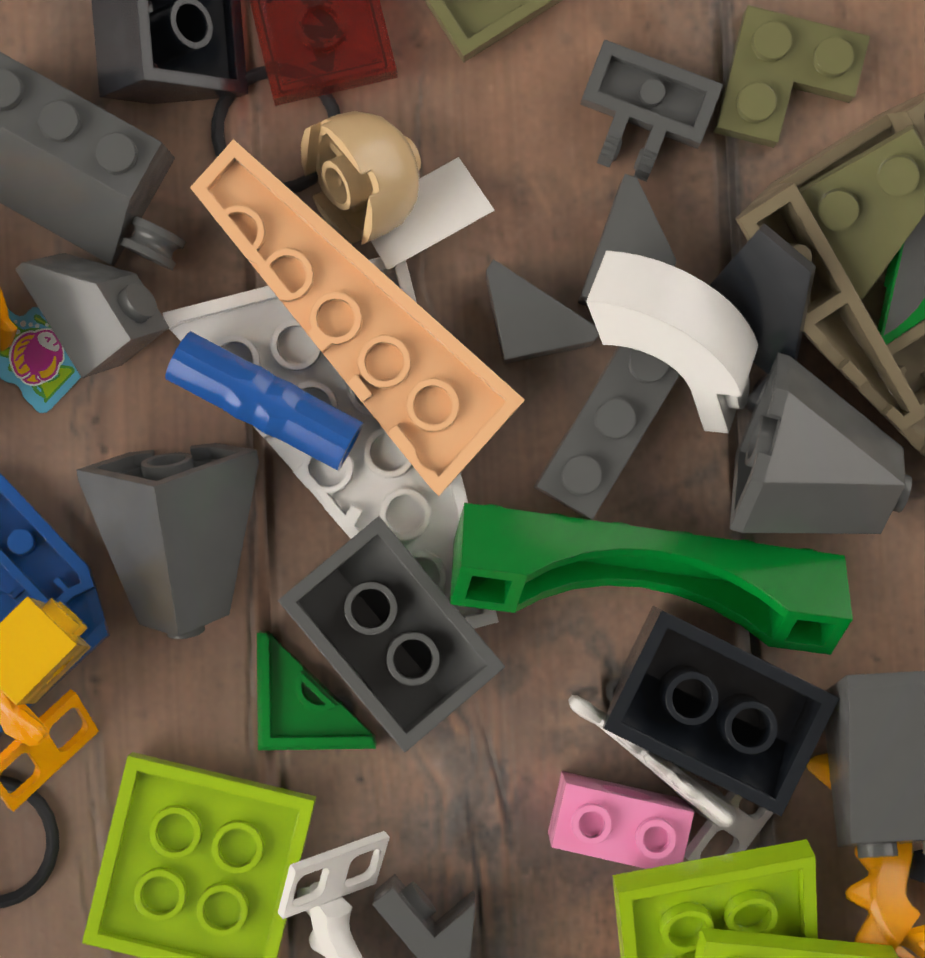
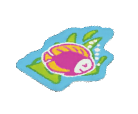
[0,307,81,413]

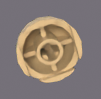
[301,111,421,245]

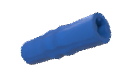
[165,331,364,471]

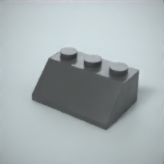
[0,52,175,267]
[277,516,505,753]

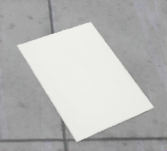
[371,157,495,270]

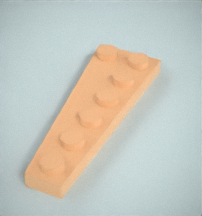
[190,139,525,496]

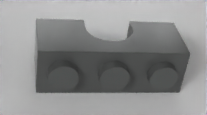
[533,346,680,520]

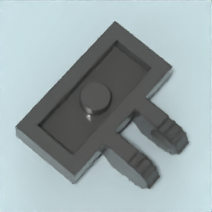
[580,39,723,182]

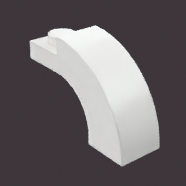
[586,251,758,433]

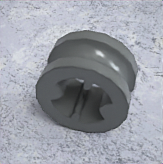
[121,216,186,271]

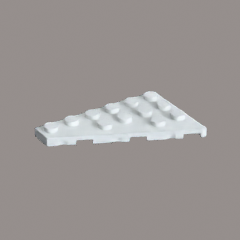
[163,257,499,629]

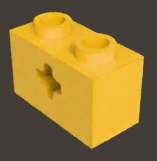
[0,596,91,705]

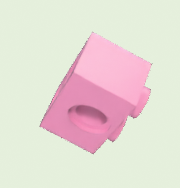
[548,771,694,869]

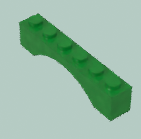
[450,502,853,655]

